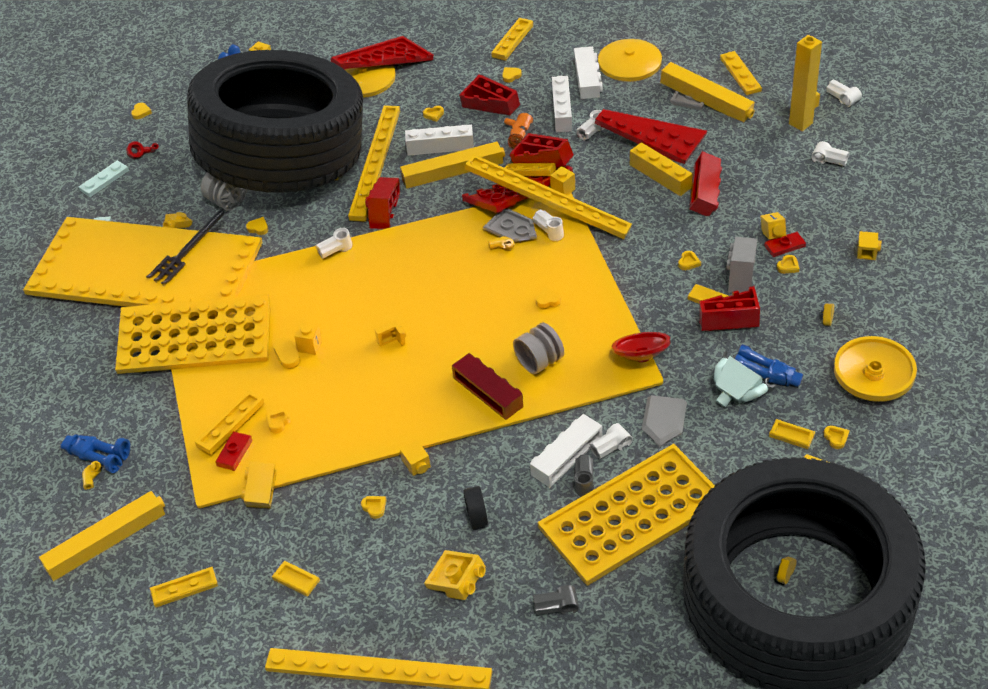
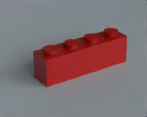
[689,151,722,216]

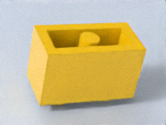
[241,461,277,509]

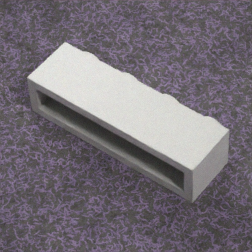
[574,46,603,99]
[552,76,572,132]
[405,125,474,156]
[530,414,602,488]

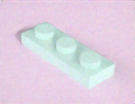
[79,160,129,197]

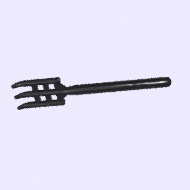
[146,209,225,284]

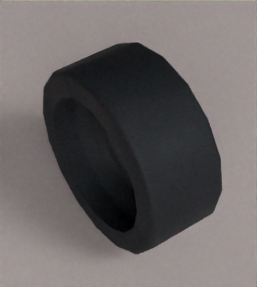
[463,486,488,528]

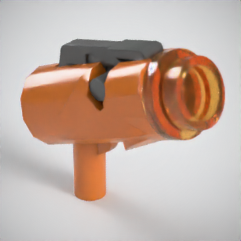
[504,113,535,149]

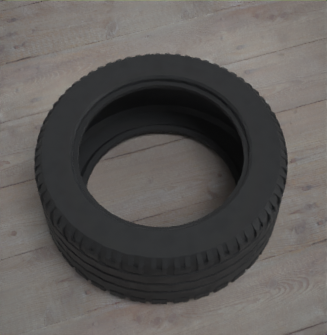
[187,50,363,193]
[683,457,926,689]

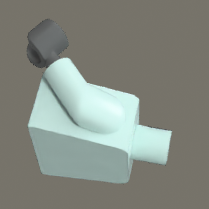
[714,352,776,408]

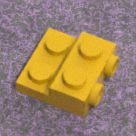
[424,550,486,600]

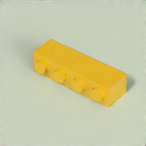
[630,142,693,196]

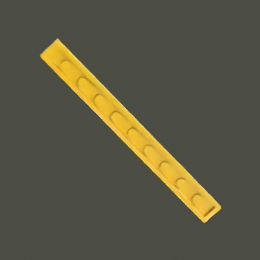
[348,106,400,222]
[465,154,632,239]
[265,648,492,689]

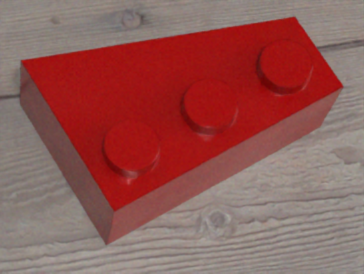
[459,74,520,115]
[509,133,574,167]
[365,177,400,229]
[699,286,760,331]

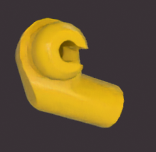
[488,236,515,250]
[82,461,101,490]

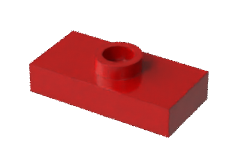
[764,232,806,257]
[215,431,253,471]

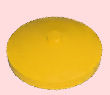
[598,39,662,82]
[344,64,396,98]
[834,336,917,401]

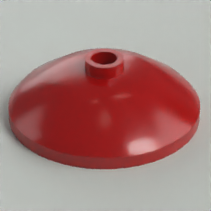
[612,332,671,363]

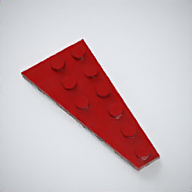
[331,36,434,69]
[595,109,707,164]
[462,165,573,213]

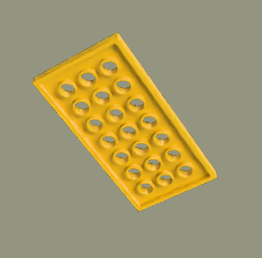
[115,295,270,374]
[537,444,715,586]

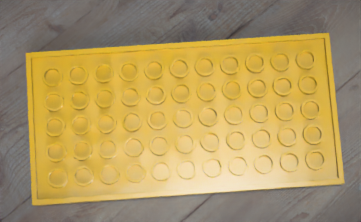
[23,217,263,317]

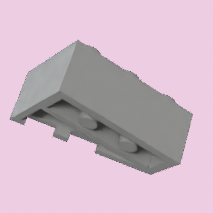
[726,237,758,293]

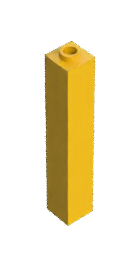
[789,35,822,131]
[660,62,755,122]
[400,142,505,189]
[39,491,165,581]

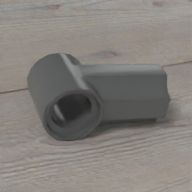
[574,455,594,497]
[533,585,579,615]

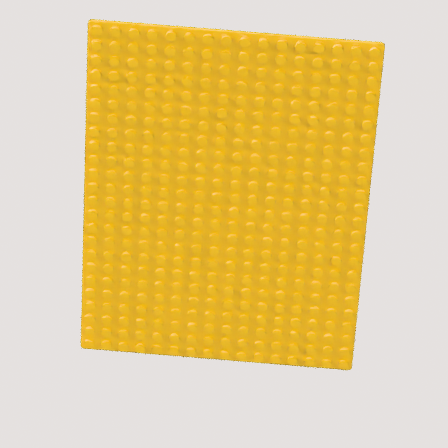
[170,193,663,508]

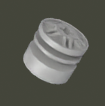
[201,172,247,211]
[513,322,564,374]

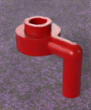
[126,141,159,159]

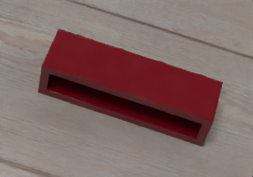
[452,353,524,420]

